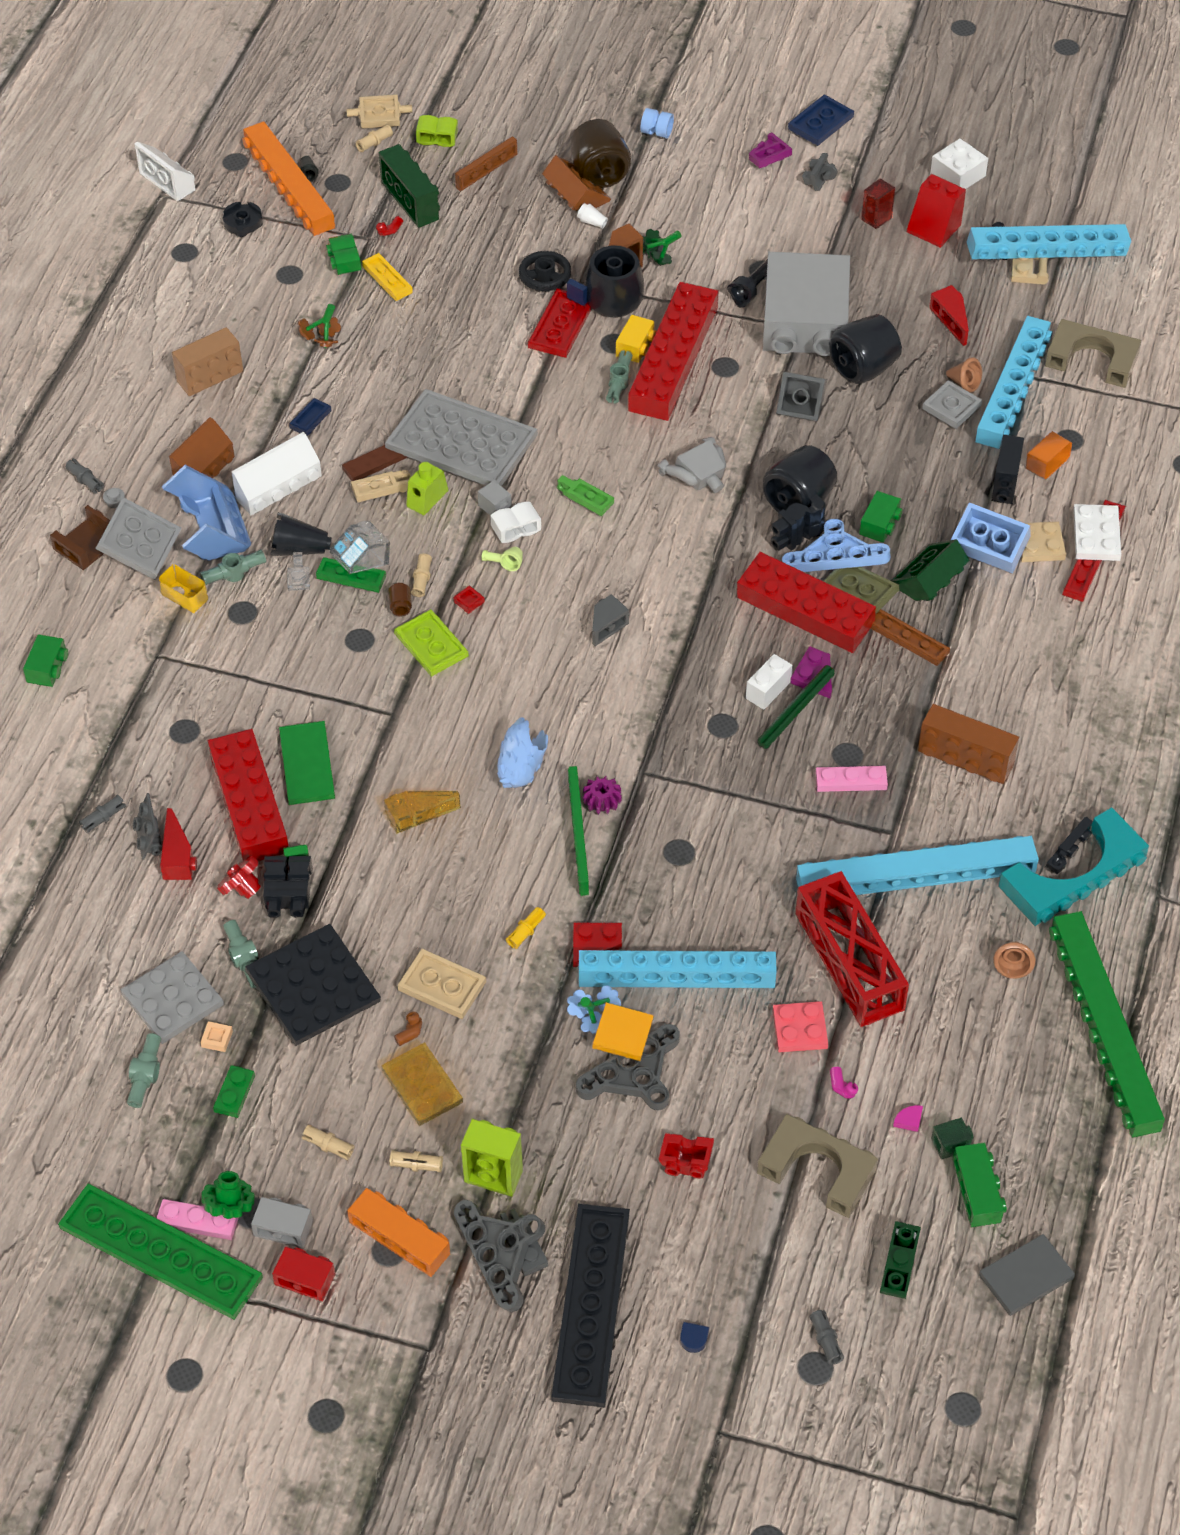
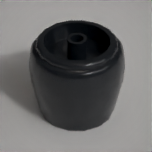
[585,245,644,318]
[829,314,902,384]
[763,445,837,512]

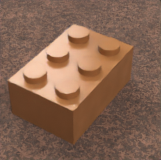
[172,327,243,396]

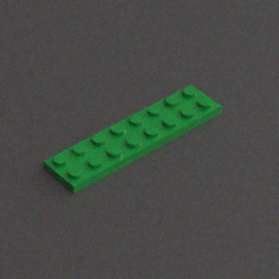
[58,1183,263,1320]

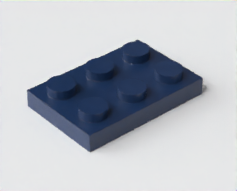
[788,94,854,146]

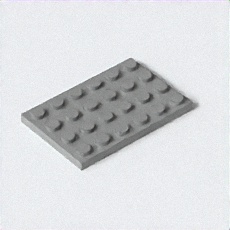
[385,389,538,486]

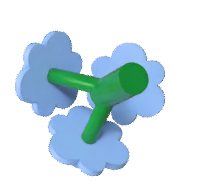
[567,985,621,1034]

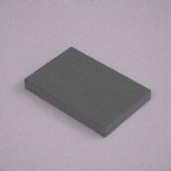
[979,1234,1075,1316]

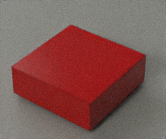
[453,585,485,614]

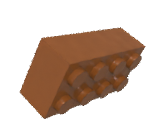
[918,704,1020,784]

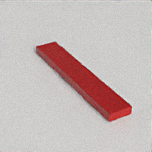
[1062,500,1126,602]

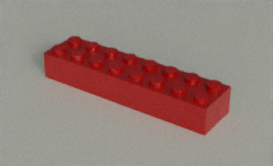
[628,282,719,421]

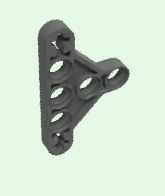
[576,1024,680,1110]
[454,1200,545,1312]

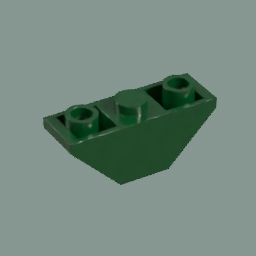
[880,1221,921,1299]

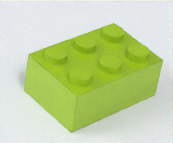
[461,1119,523,1197]

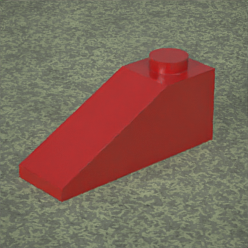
[930,285,969,346]
[160,808,197,880]

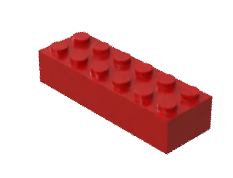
[737,552,876,653]
[207,728,289,861]

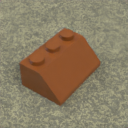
[542,155,611,211]
[169,417,235,478]

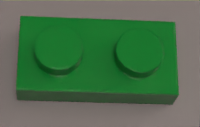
[213,1065,255,1118]

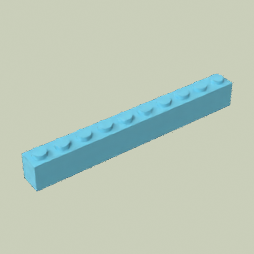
[796,836,1039,895]

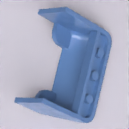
[162,465,251,561]

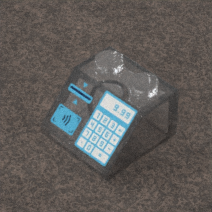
[330,521,390,574]

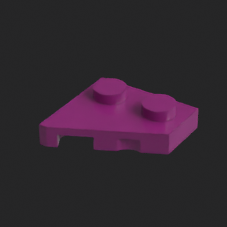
[790,646,832,699]

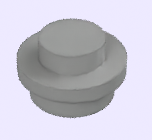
[103,488,125,508]

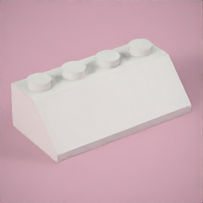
[232,432,322,516]

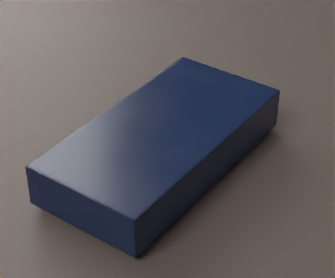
[289,398,332,436]

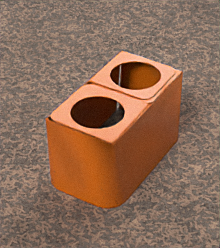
[1026,431,1072,479]

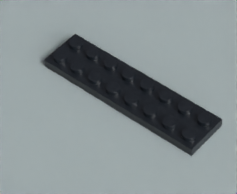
[551,1203,630,1408]

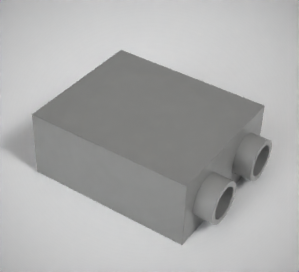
[763,251,850,356]

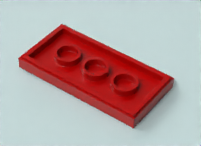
[528,289,592,358]

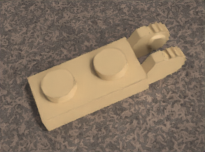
[351,470,411,503]

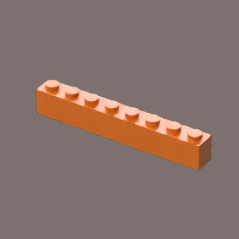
[242,121,335,236]

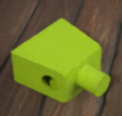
[407,462,448,516]

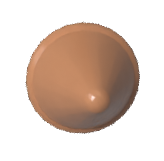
[946,357,982,393]
[993,941,1036,979]

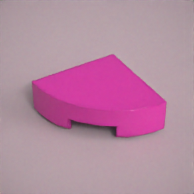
[893,1105,923,1132]

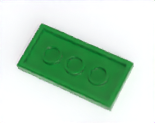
[279,721,335,805]

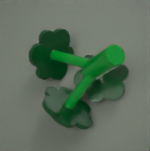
[643,229,682,265]

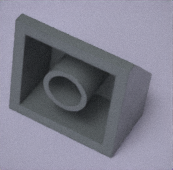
[776,372,827,421]

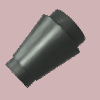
[300,156,319,182]

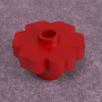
[217,855,261,899]

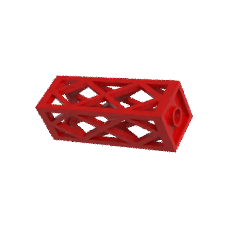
[795,871,909,1027]

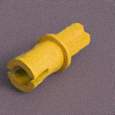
[505,907,546,949]

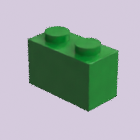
[859,491,903,543]
[23,634,68,687]

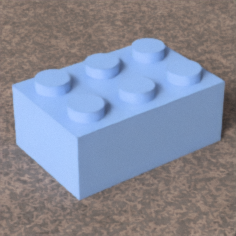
[951,503,1031,574]

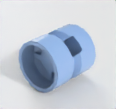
[640,108,674,139]

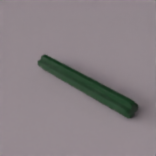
[757,665,835,749]

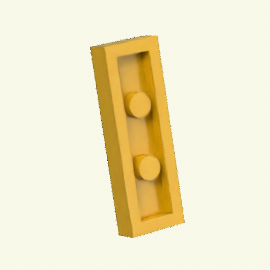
[362,253,413,301]

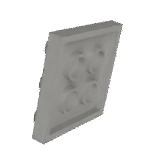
[96,497,181,580]
[120,951,224,1044]

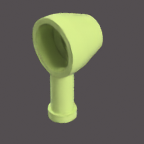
[481,547,523,571]

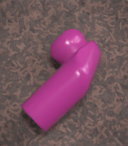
[830,1067,858,1099]

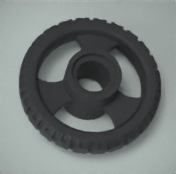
[519,251,571,292]

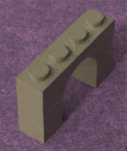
[1045,319,1142,388]
[757,1114,878,1218]

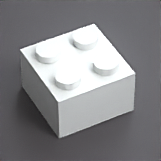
[930,139,988,189]

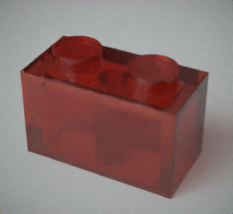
[861,178,895,229]

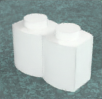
[491,502,541,543]

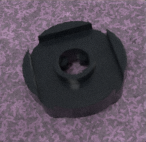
[223,201,263,237]

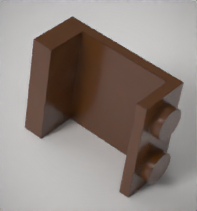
[50,505,110,571]

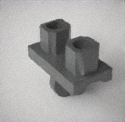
[802,153,838,191]

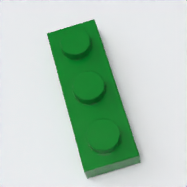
[316,557,386,593]

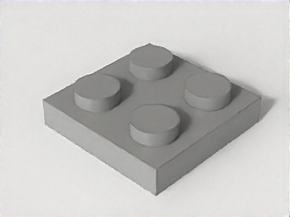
[922,380,982,429]

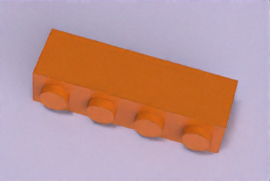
[347,1188,450,1277]

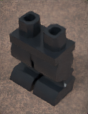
[771,494,826,551]
[263,856,313,918]

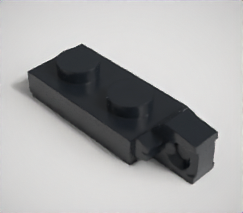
[1045,817,1093,874]

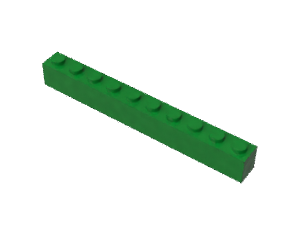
[1049,911,1165,1138]

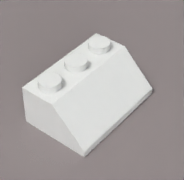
[134,142,195,202]

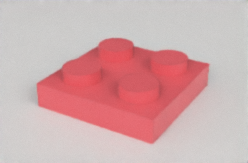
[773,1001,828,1053]

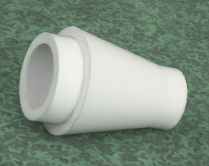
[577,203,608,229]

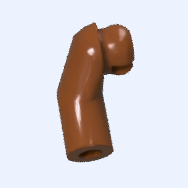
[394,1012,423,1046]

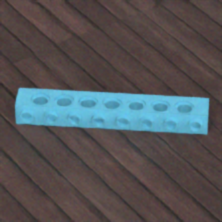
[967,224,1131,259]
[975,316,1053,449]
[579,950,776,988]

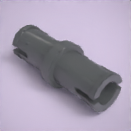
[65,458,104,494]
[79,795,126,833]
[810,1310,844,1365]

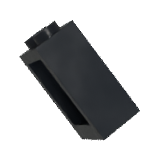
[991,434,1024,505]

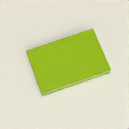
[394,609,469,677]

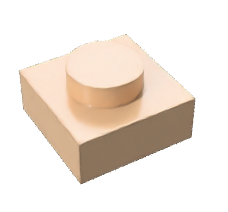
[200,1021,233,1052]

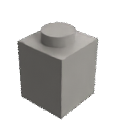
[478,480,512,516]

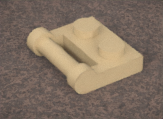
[1011,258,1049,284]

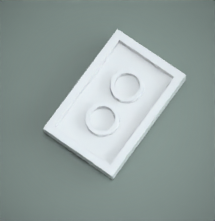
[1073,504,1121,561]

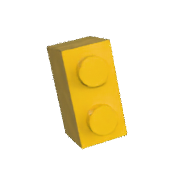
[616,314,657,363]

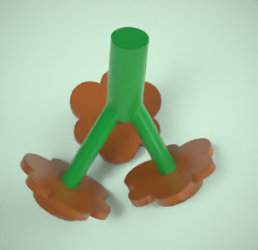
[298,304,341,348]

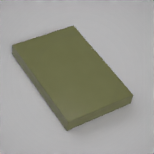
[824,567,899,614]

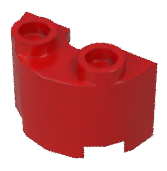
[658,1133,714,1179]

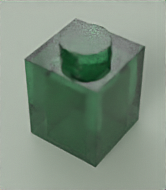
[931,1117,974,1160]

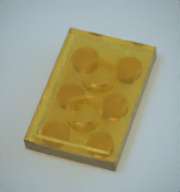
[381,1042,463,1126]

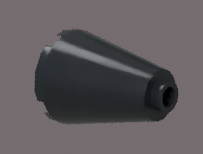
[270,512,332,556]

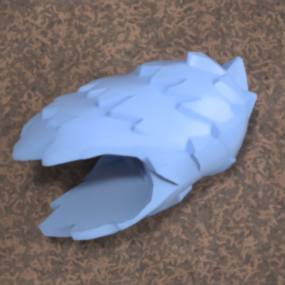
[497,717,548,788]

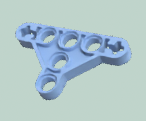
[782,519,891,572]

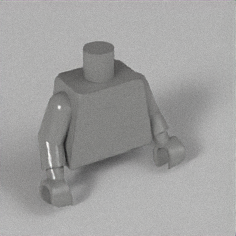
[657,437,726,493]

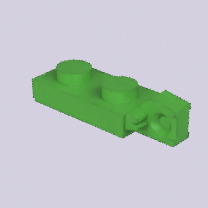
[557,475,614,516]

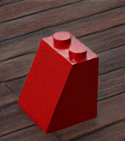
[906,174,966,248]

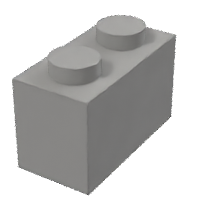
[251,1197,313,1248]

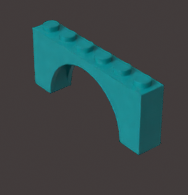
[998,807,1149,926]

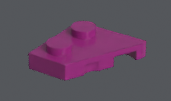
[749,132,792,169]

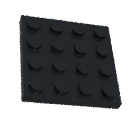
[245,924,381,1046]

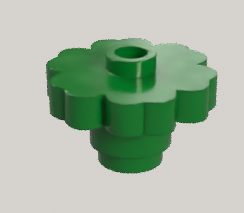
[201,1171,255,1219]

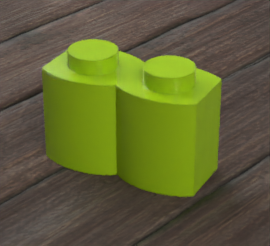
[416,115,458,147]

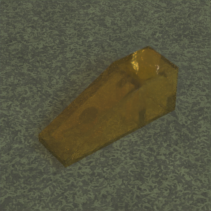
[384,791,461,834]

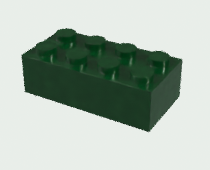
[378,144,440,228]

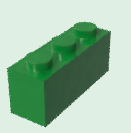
[952,1143,1007,1228]

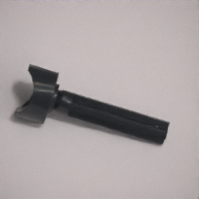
[727,259,768,308]

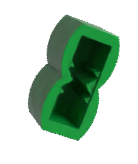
[326,233,361,275]

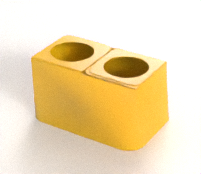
[159,564,208,613]

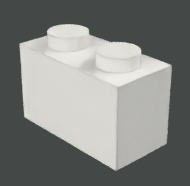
[746,654,792,710]

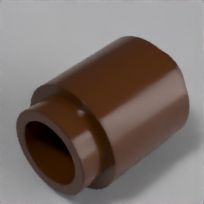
[388,582,412,617]

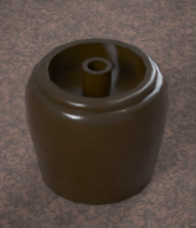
[571,119,631,188]

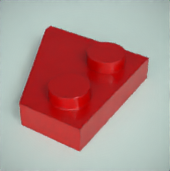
[573,923,622,967]

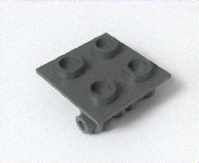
[133,793,163,860]

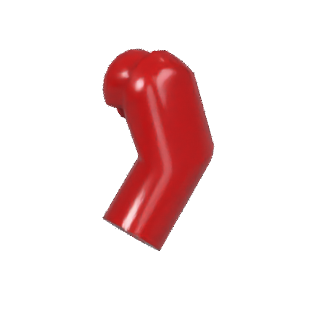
[376,216,404,236]

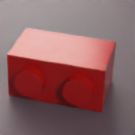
[272,1246,336,1302]

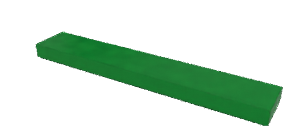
[568,766,589,896]

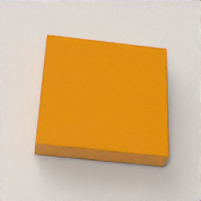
[592,1003,654,1061]

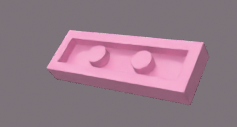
[815,766,888,792]
[157,1199,238,1240]

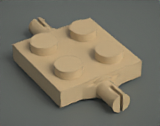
[347,95,412,128]

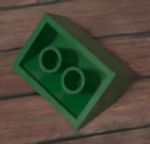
[890,539,970,601]

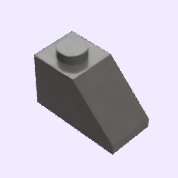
[592,594,629,646]

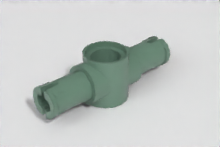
[606,350,632,404]
[200,549,266,585]
[223,920,259,988]
[127,1033,161,1108]

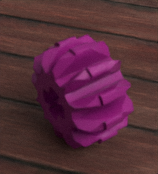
[582,775,622,815]

